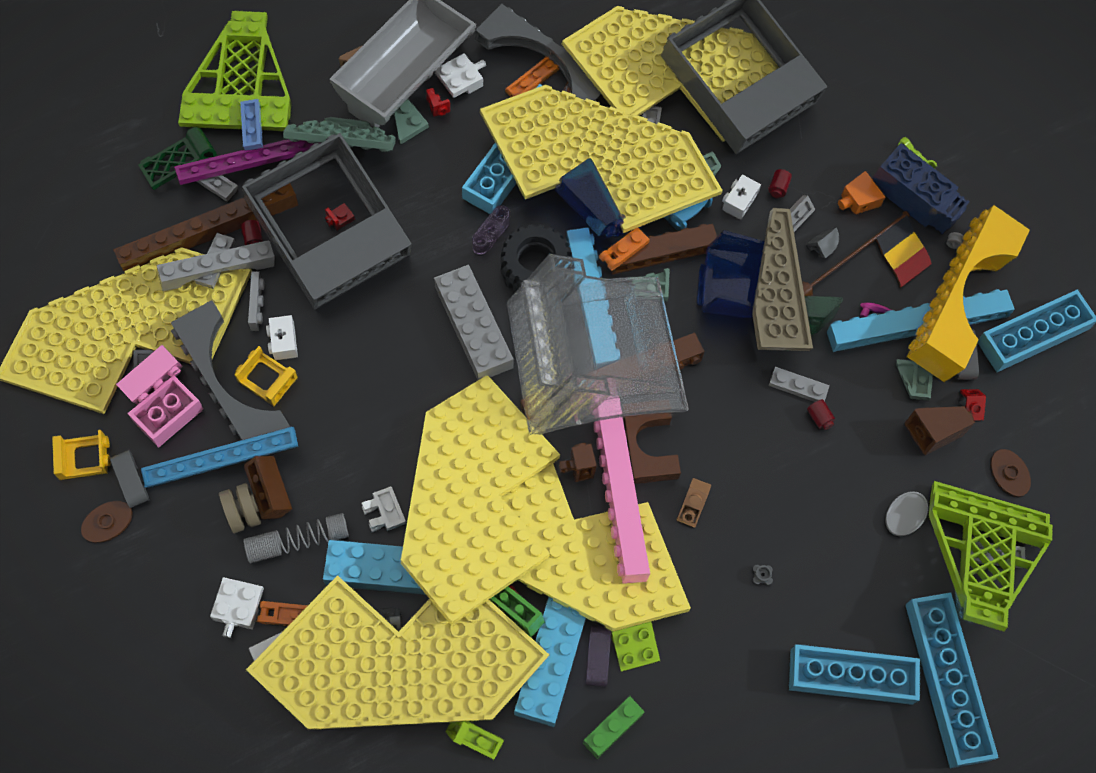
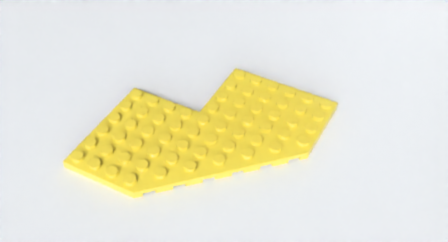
[562,6,779,142]
[480,85,723,233]
[0,247,252,414]
[401,376,560,625]
[501,463,690,632]
[246,575,550,730]

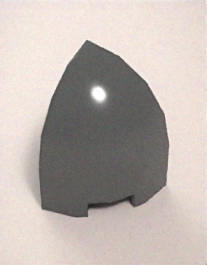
[806,227,839,258]

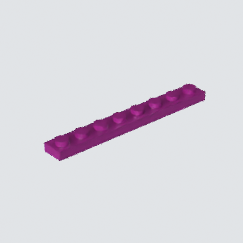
[174,139,321,185]

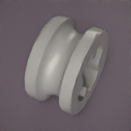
[946,232,964,249]

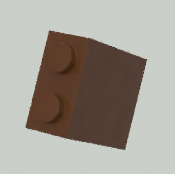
[904,406,975,455]

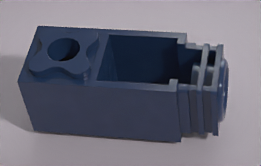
[872,143,970,234]

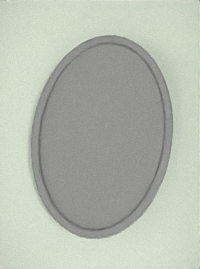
[885,492,928,536]

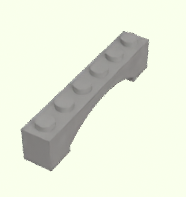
[157,240,274,291]

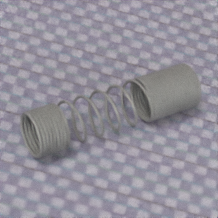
[244,513,349,563]

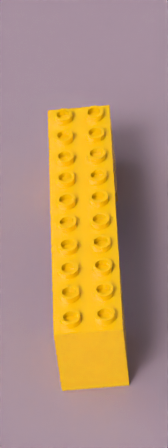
[907,205,1030,382]

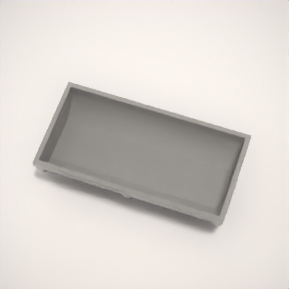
[329,0,476,128]

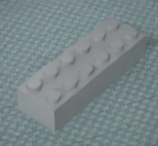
[434,265,514,380]

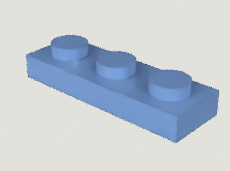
[240,99,263,151]

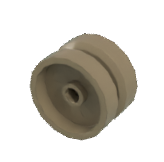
[219,483,261,534]

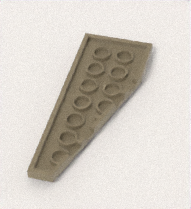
[752,208,813,351]

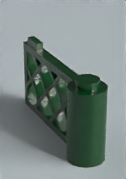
[138,127,217,190]

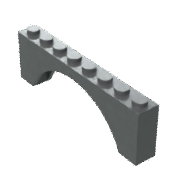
[475,4,604,102]
[171,300,290,441]

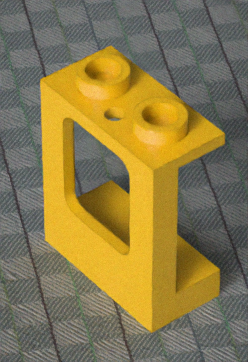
[235,346,298,406]
[53,430,110,480]

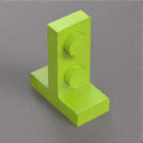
[446,721,504,759]

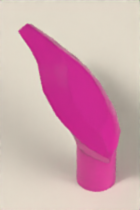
[860,303,891,318]

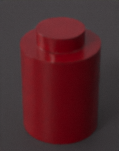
[768,169,792,198]
[241,220,263,246]
[807,399,836,430]

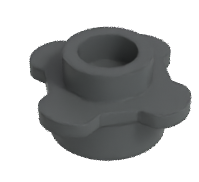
[753,565,773,585]

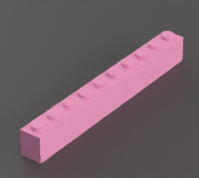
[591,396,650,584]

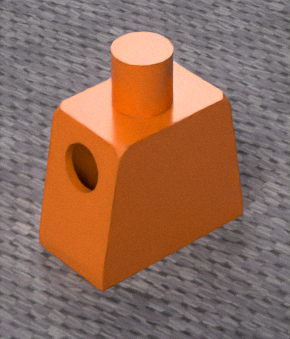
[838,171,885,214]

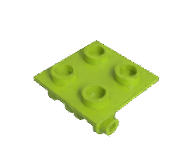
[611,622,660,671]

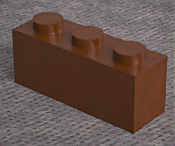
[244,456,292,519]

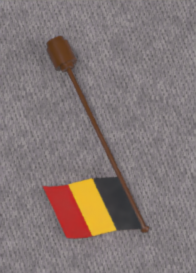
[802,211,932,301]

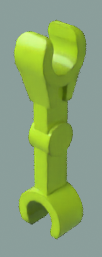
[898,137,937,169]

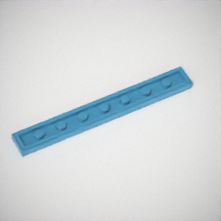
[141,427,299,488]

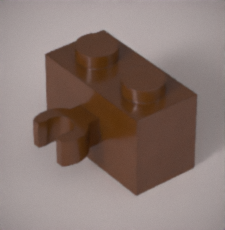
[559,443,596,482]

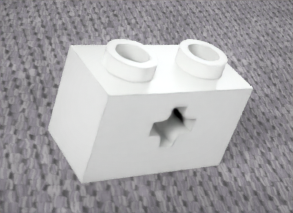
[722,174,761,220]
[266,315,298,360]

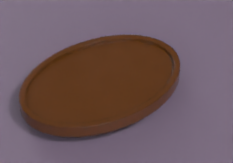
[990,449,1031,497]
[81,501,132,543]

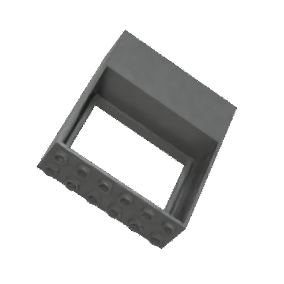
[661,0,828,154]
[242,133,412,310]

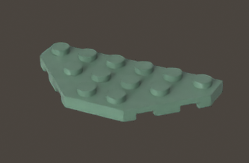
[284,117,395,151]

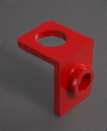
[960,389,986,420]

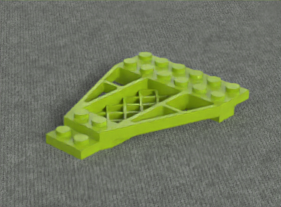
[178,11,292,131]
[929,481,1053,632]

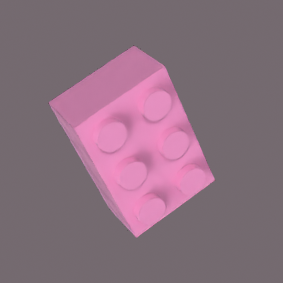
[116,345,183,405]
[128,375,203,448]

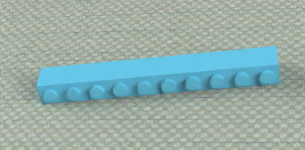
[827,289,1015,352]

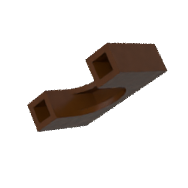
[621,400,681,484]

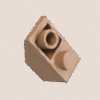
[677,478,711,528]

